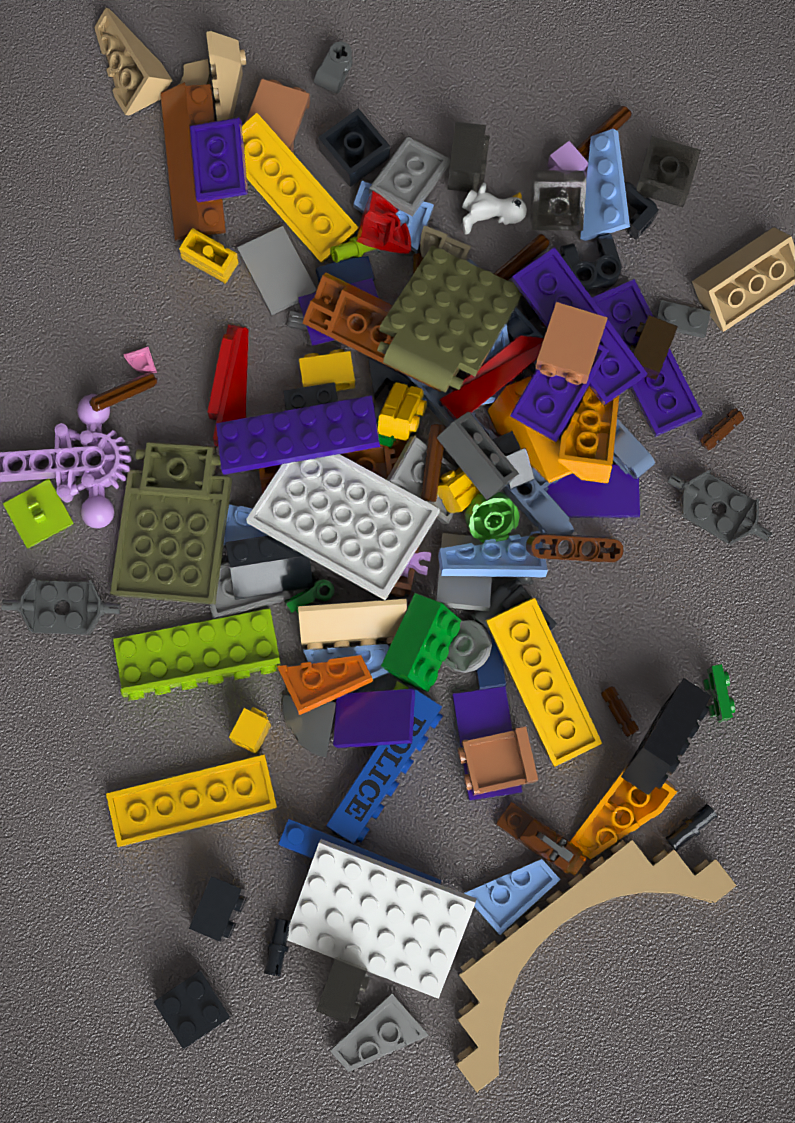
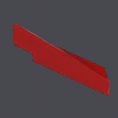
[207,324,249,446]
[439,335,544,420]

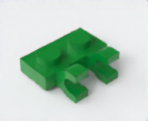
[703,664,735,722]

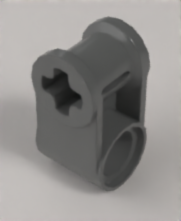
[314,41,353,94]

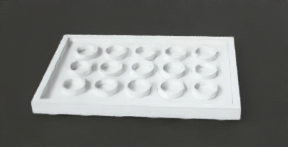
[246,454,440,600]
[288,839,477,999]

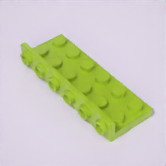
[113,609,281,700]

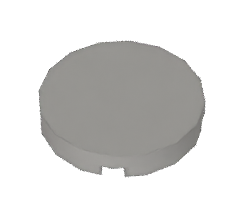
[444,620,492,673]

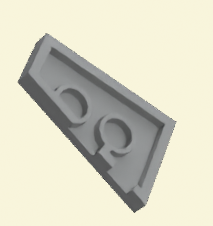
[330,993,429,1072]

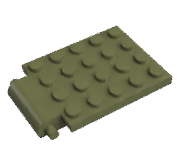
[377,246,523,393]
[110,442,232,604]

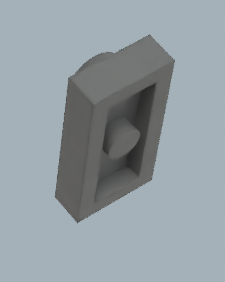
[656,300,711,338]

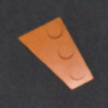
[277,655,373,715]

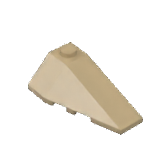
[94,8,172,115]
[206,31,247,121]

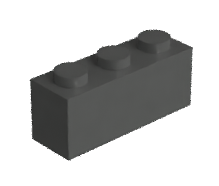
[437,412,519,500]

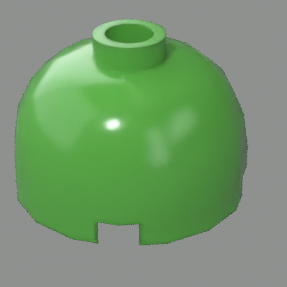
[465,491,519,543]

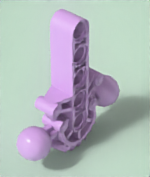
[0,394,131,528]

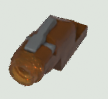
[495,802,587,876]

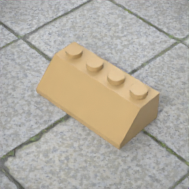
[692,227,795,332]
[298,599,407,650]

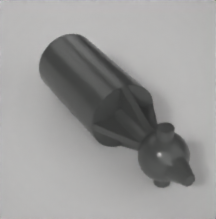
[471,577,534,632]

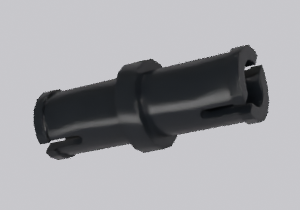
[665,803,718,851]
[264,918,291,977]

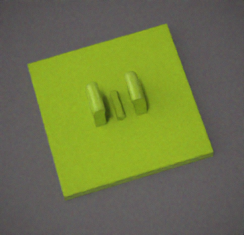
[3,479,74,549]

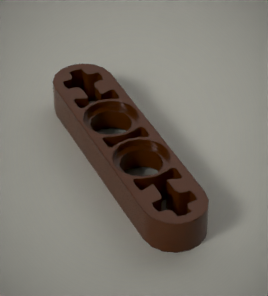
[526,533,624,562]

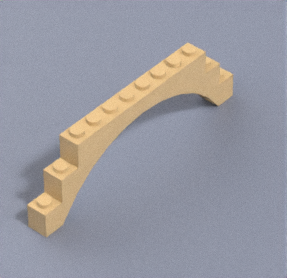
[455,840,737,1092]

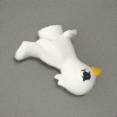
[461,182,527,235]

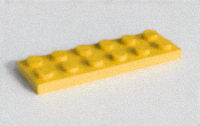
[242,113,359,263]
[485,597,602,767]
[106,755,277,847]

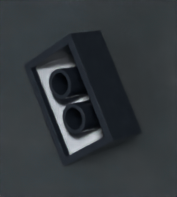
[226,535,313,600]

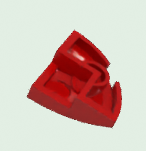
[356,191,411,254]

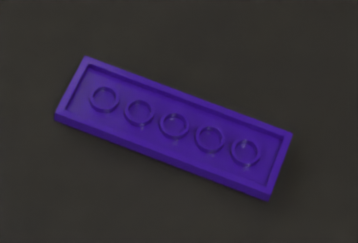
[511,247,648,406]
[592,279,703,437]
[216,395,380,475]

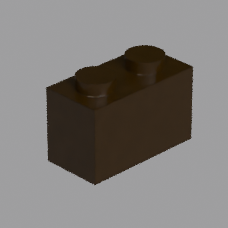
[630,315,678,380]

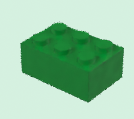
[381,593,462,692]

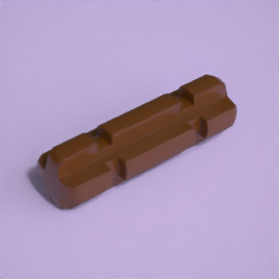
[700,408,744,450]
[601,686,639,737]

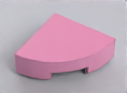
[124,347,157,374]

